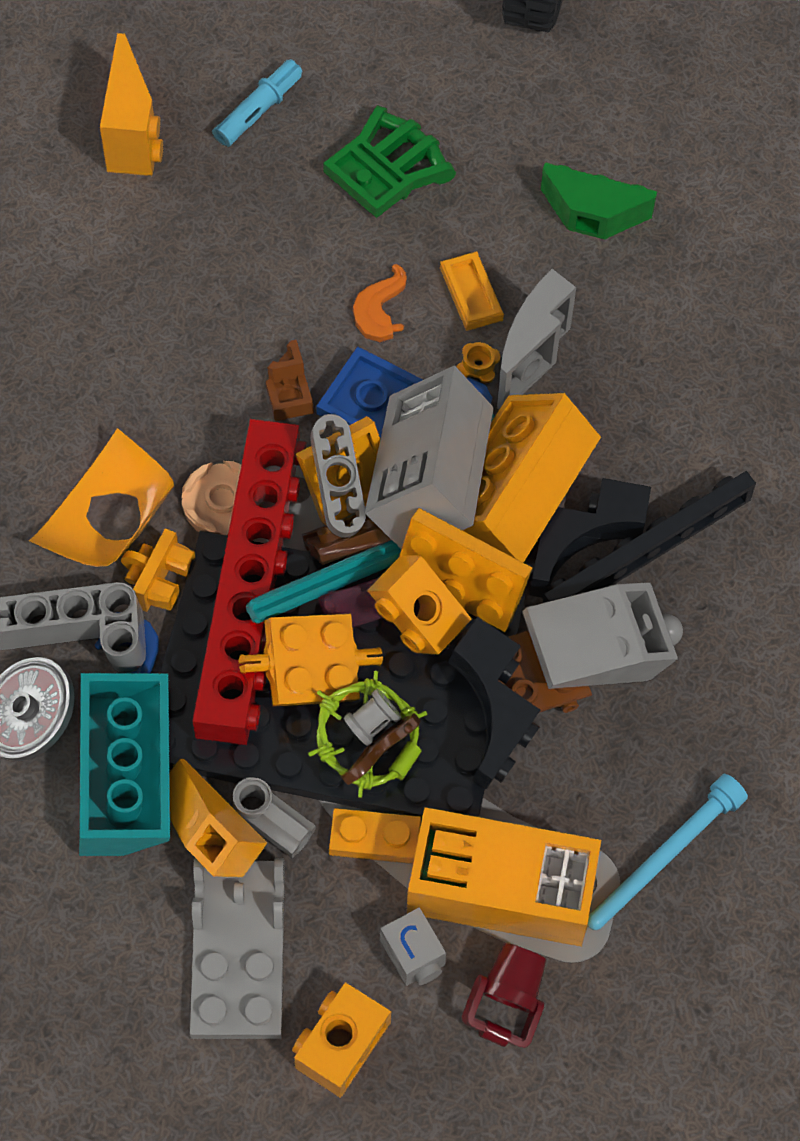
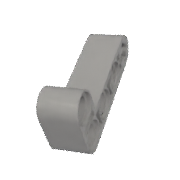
[0,582,146,673]

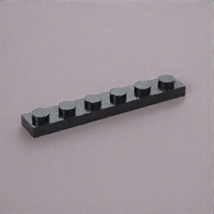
[543,471,756,603]

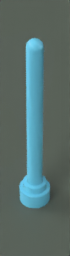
[588,774,748,930]

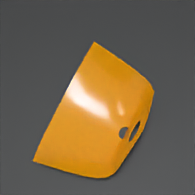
[29,428,174,567]

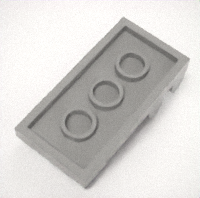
[190,858,285,1039]

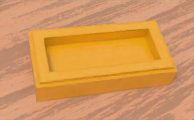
[440,251,504,331]

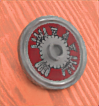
[0,657,75,761]

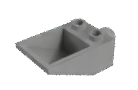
[522,583,683,689]

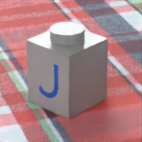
[380,907,446,986]

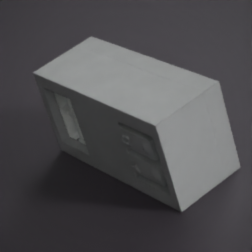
[365,365,494,549]

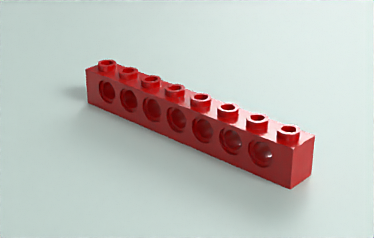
[193,419,307,745]

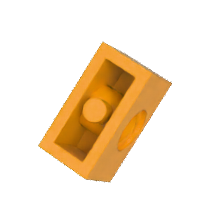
[367,556,472,655]
[292,982,391,1098]

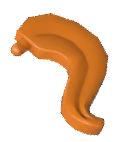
[353,264,407,342]

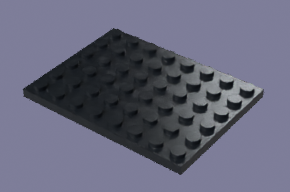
[160,531,526,821]

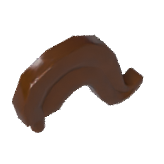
[341,713,421,785]

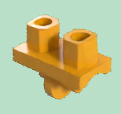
[121,528,196,612]

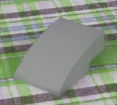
[497,269,576,409]

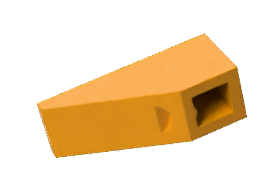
[169,759,267,877]

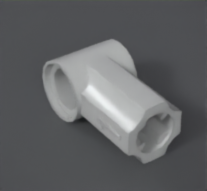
[233,777,316,858]

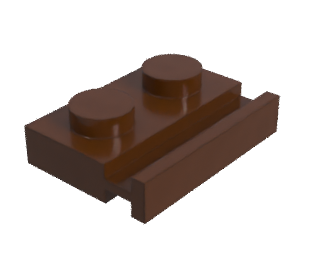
[301,515,391,565]

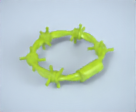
[308,671,427,798]

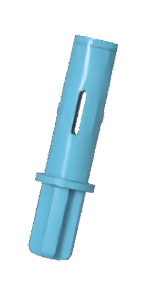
[212,59,302,147]

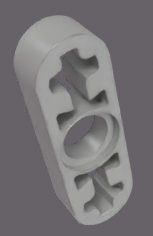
[310,414,366,537]

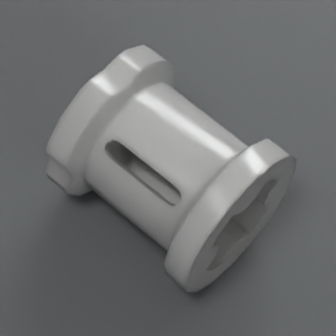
[344,688,402,746]

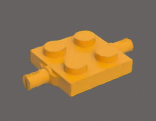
[239,614,383,706]

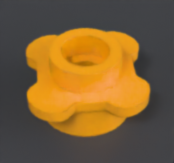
[457,342,501,383]

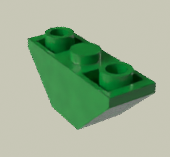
[541,162,657,240]

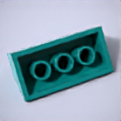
[79,673,170,856]

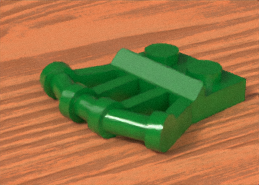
[323,105,456,218]

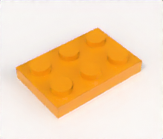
[399,508,532,632]

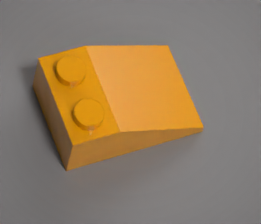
[100,33,163,176]

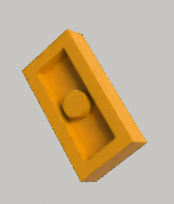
[329,808,421,864]

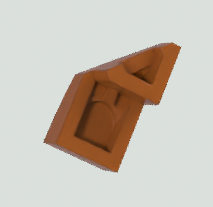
[266,340,314,421]

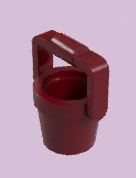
[462,943,547,1048]

